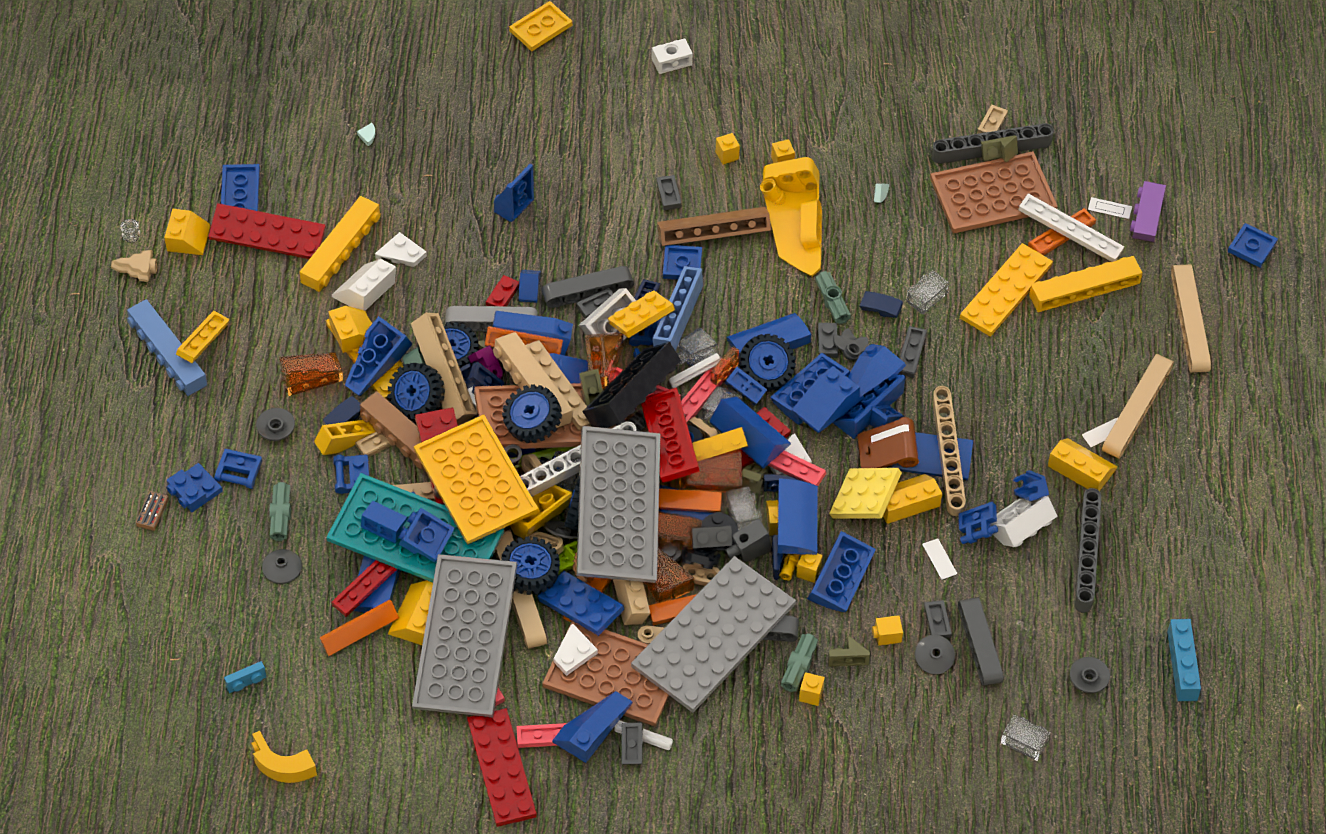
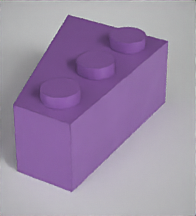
[1130,181,1166,242]

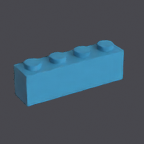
[1167,619,1201,701]

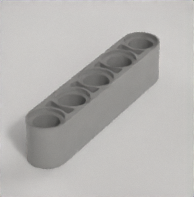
[445,306,538,332]

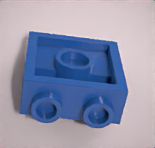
[166,463,223,513]
[398,508,454,563]

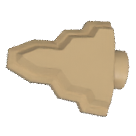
[111,250,157,282]

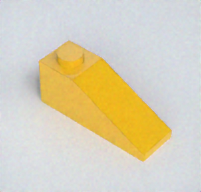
[314,420,376,455]

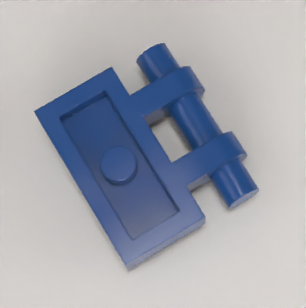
[959,502,998,544]

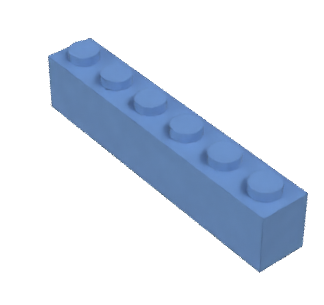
[653,266,703,351]
[127,299,207,396]

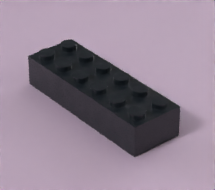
[582,342,681,428]

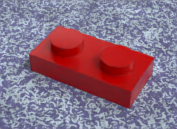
[486,275,519,307]

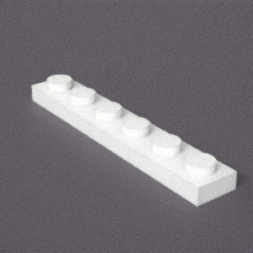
[1018,194,1124,262]

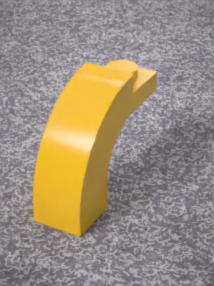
[251,731,317,783]

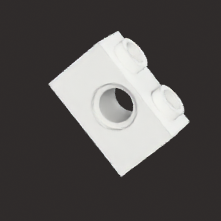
[652,39,693,74]

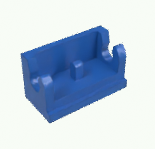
[724,367,767,407]
[1013,470,1049,501]
[361,500,407,544]

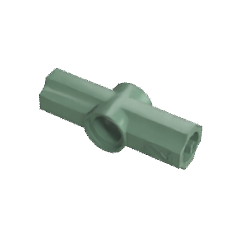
[815,271,851,324]
[270,482,291,541]
[781,633,818,692]

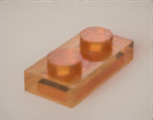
[710,346,739,386]

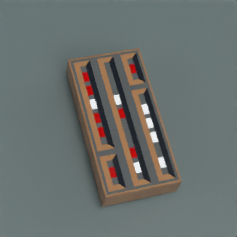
[136,491,169,531]

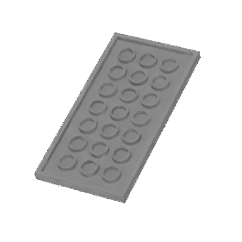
[576,426,660,583]
[412,554,518,717]
[631,556,796,713]

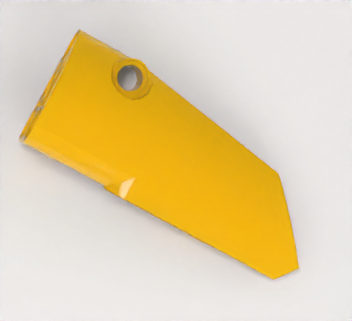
[760,157,822,277]

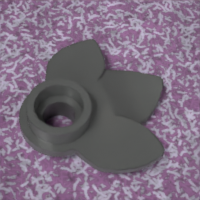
[833,328,868,360]

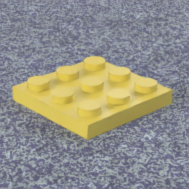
[829,468,902,519]

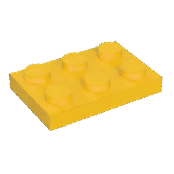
[509,1,573,51]
[608,290,675,338]

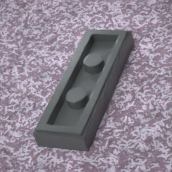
[898,326,927,378]

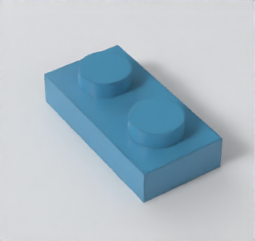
[224,661,266,693]

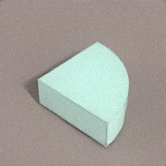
[357,123,375,146]
[874,183,889,203]

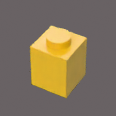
[715,133,740,165]
[771,139,795,163]
[796,553,823,583]
[872,616,903,646]
[799,672,825,706]

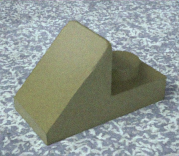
[981,135,1018,162]
[579,369,603,406]
[741,463,769,493]
[828,636,870,667]

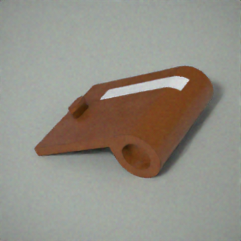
[857,417,919,468]

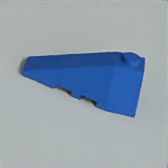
[493,311,573,356]
[345,316,412,396]
[848,344,906,401]
[552,691,633,763]

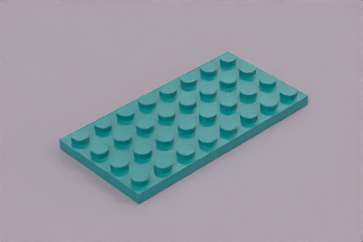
[326,473,504,582]

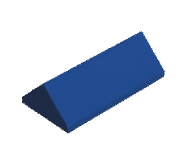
[833,375,905,439]
[710,397,791,469]

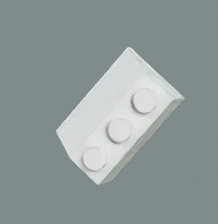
[332,259,396,311]
[578,288,636,354]
[990,496,1057,547]

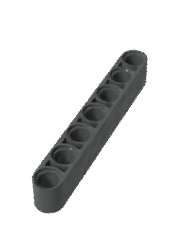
[931,123,1054,164]
[1074,488,1101,613]

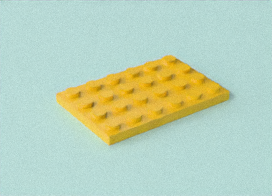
[414,415,538,545]

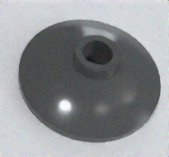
[256,408,295,441]
[544,521,578,542]
[262,549,302,584]
[915,635,955,675]
[1070,657,1110,693]

